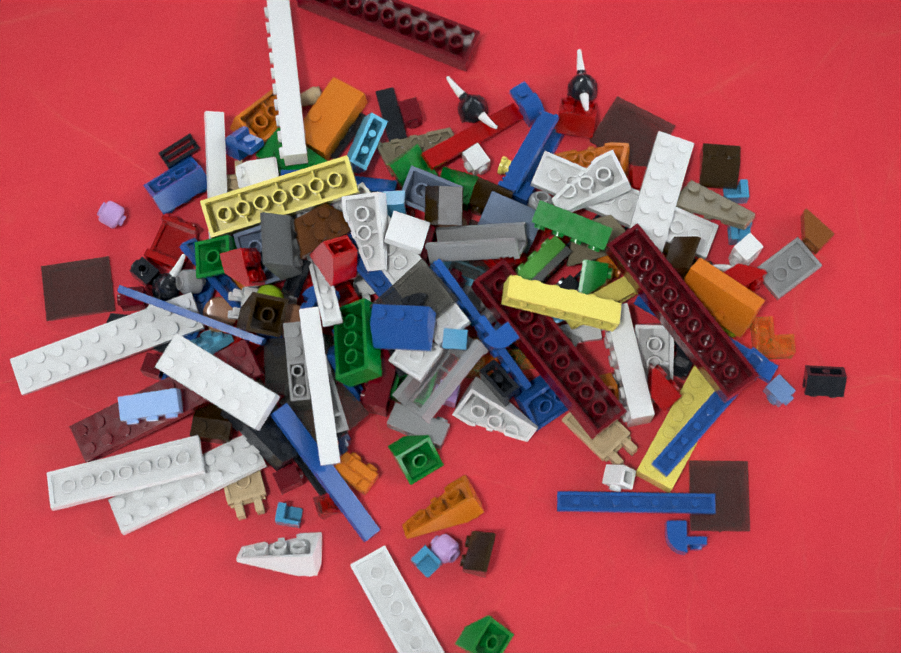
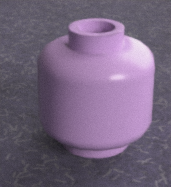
[97,201,127,229]
[431,534,460,564]

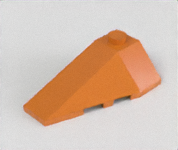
[230,89,279,142]
[554,142,630,177]
[402,475,484,539]

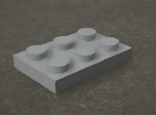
[757,237,822,301]

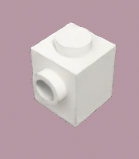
[462,143,490,176]
[602,464,636,492]

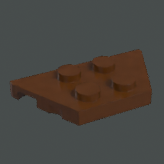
[294,203,351,259]

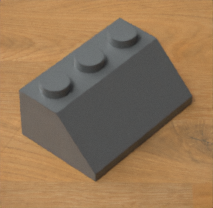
[260,212,303,280]

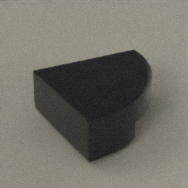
[401,293,429,306]

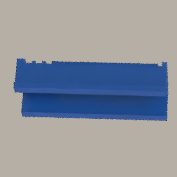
[498,110,564,193]

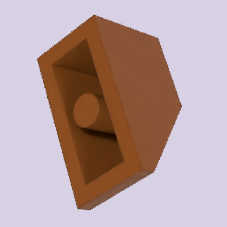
[800,208,834,255]

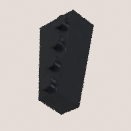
[220,410,299,471]

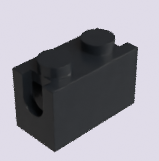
[479,359,520,407]
[802,365,847,398]

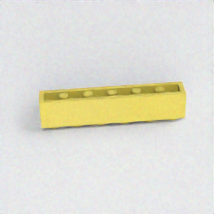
[501,275,622,332]

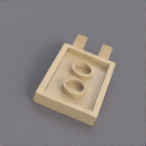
[562,412,638,465]
[224,470,267,521]

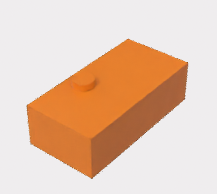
[303,77,367,161]
[684,257,765,338]

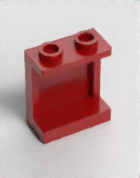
[144,215,199,272]

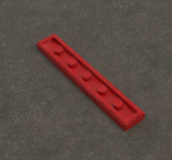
[421,103,524,170]

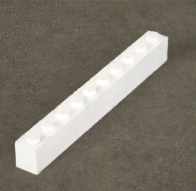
[264,0,308,166]

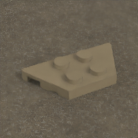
[566,215,626,267]

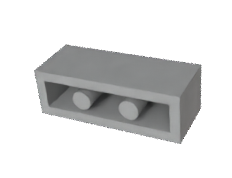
[387,402,450,449]

